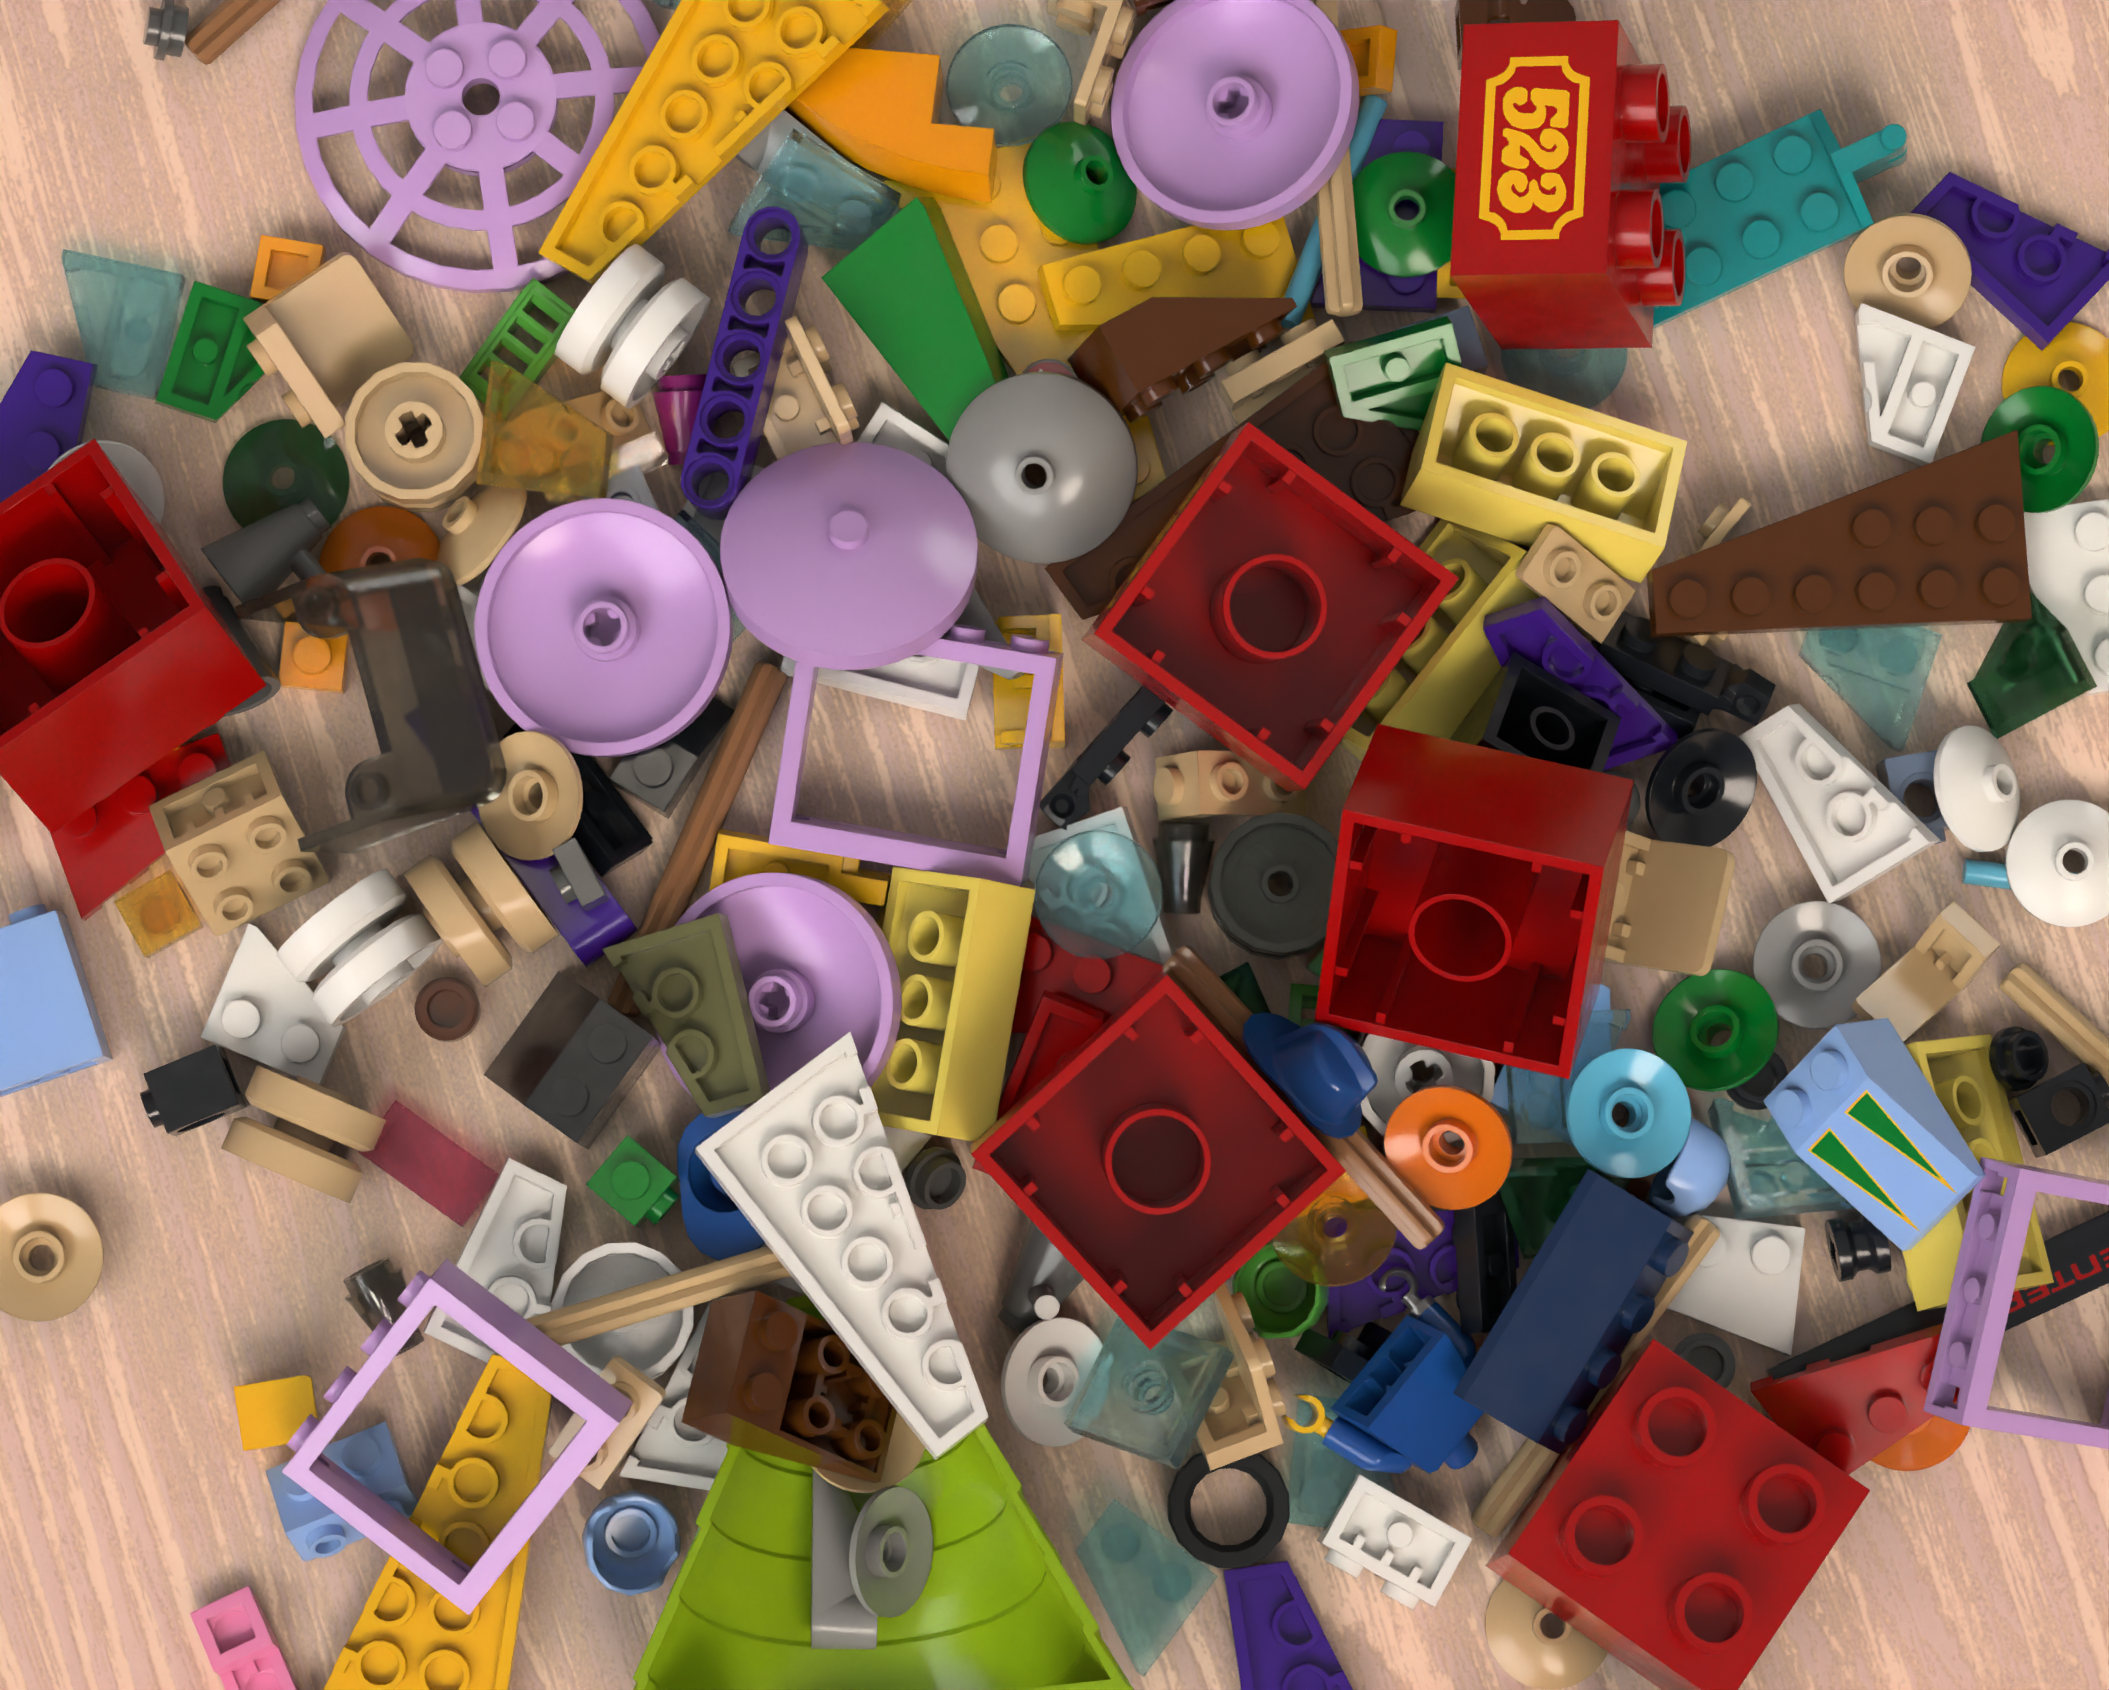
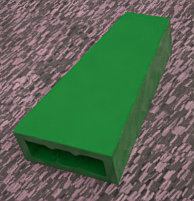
[821,197,1009,441]

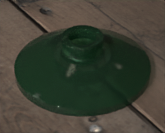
[223,419,350,533]

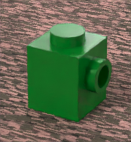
[586,1135,680,1228]

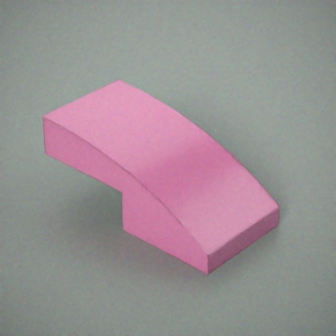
[190,1586,299,1690]

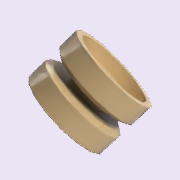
[345,362,491,512]
[403,821,559,987]
[221,1065,386,1203]

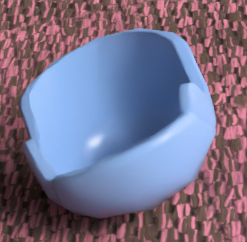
[1649,1117,1731,1217]
[582,1490,680,1596]

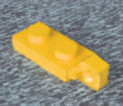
[709,829,892,906]

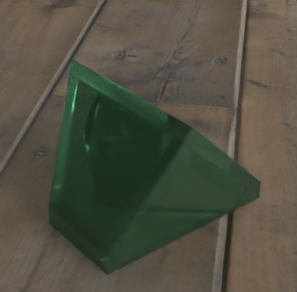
[1966,592,2097,739]
[1499,1156,1631,1259]

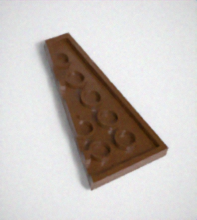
[1044,341,1419,620]
[1647,430,2032,637]

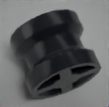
[1825,1215,1892,1282]

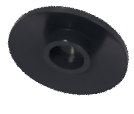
[1645,728,1757,847]

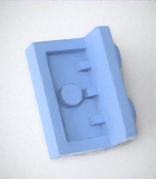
[265,1422,419,1561]

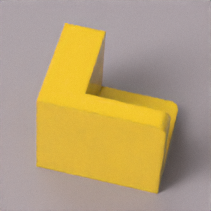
[234,1375,319,1451]

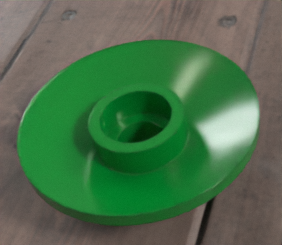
[1023,122,1137,245]
[1352,152,1456,278]
[1980,386,2099,513]
[1652,969,1779,1092]

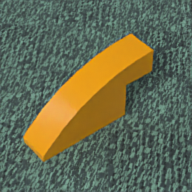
[784,48,997,203]

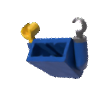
[1281,1266,1484,1474]

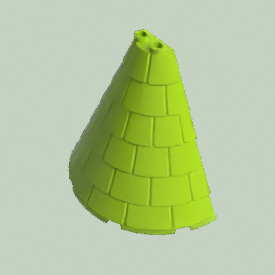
[633,1293,1134,1690]

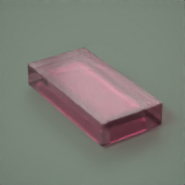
[358,1100,499,1227]

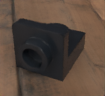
[1294,1322,1392,1384]

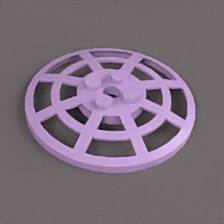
[295,0,660,293]

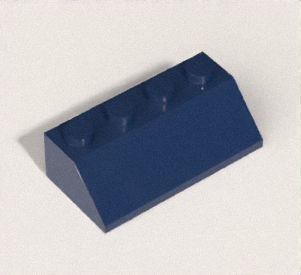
[1453,1169,1694,1454]

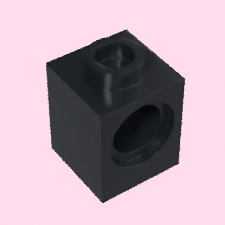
[140,1044,247,1136]
[2008,1063,2109,1158]

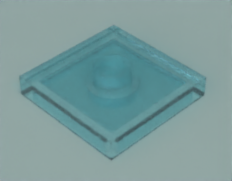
[1064,1316,1235,1469]

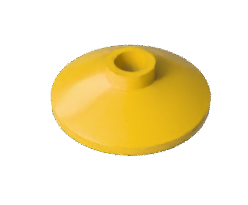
[2001,322,2109,447]

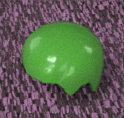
[1232,1240,1329,1339]

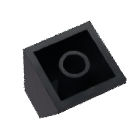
[1450,652,1621,773]
[484,971,661,1149]

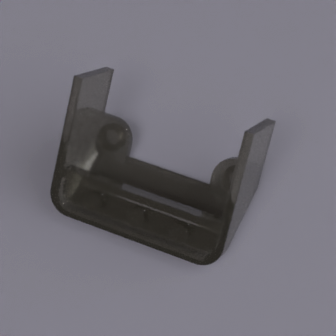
[235,558,507,853]

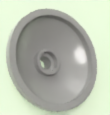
[946,371,1138,563]

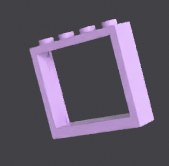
[768,624,1064,887]
[1923,1157,2109,1449]
[282,1259,634,1615]

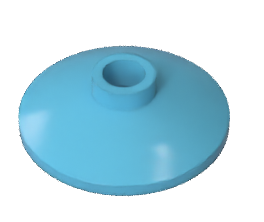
[1566,1048,1691,1179]

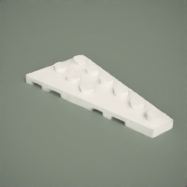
[695,1032,989,1460]

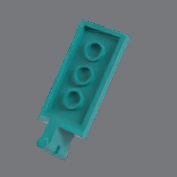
[1653,109,1907,329]

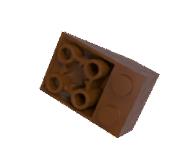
[1067,297,1297,424]
[681,1290,897,1483]

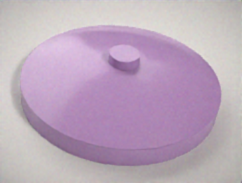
[1111,0,1359,230]
[720,442,978,670]
[474,498,734,757]
[655,873,902,1111]

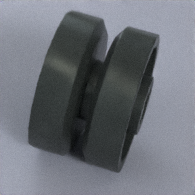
[1207,812,1338,960]

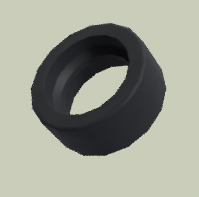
[1168,1452,1290,1568]

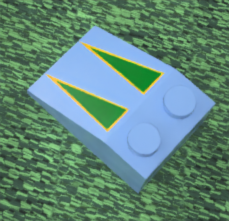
[1763,1018,1986,1251]

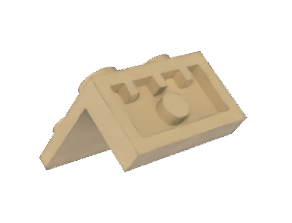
[1047,0,1135,126]
[149,750,329,936]

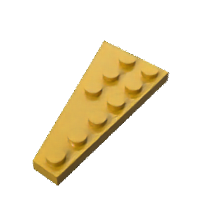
[538,0,889,285]
[882,137,1166,504]
[323,1353,553,1690]

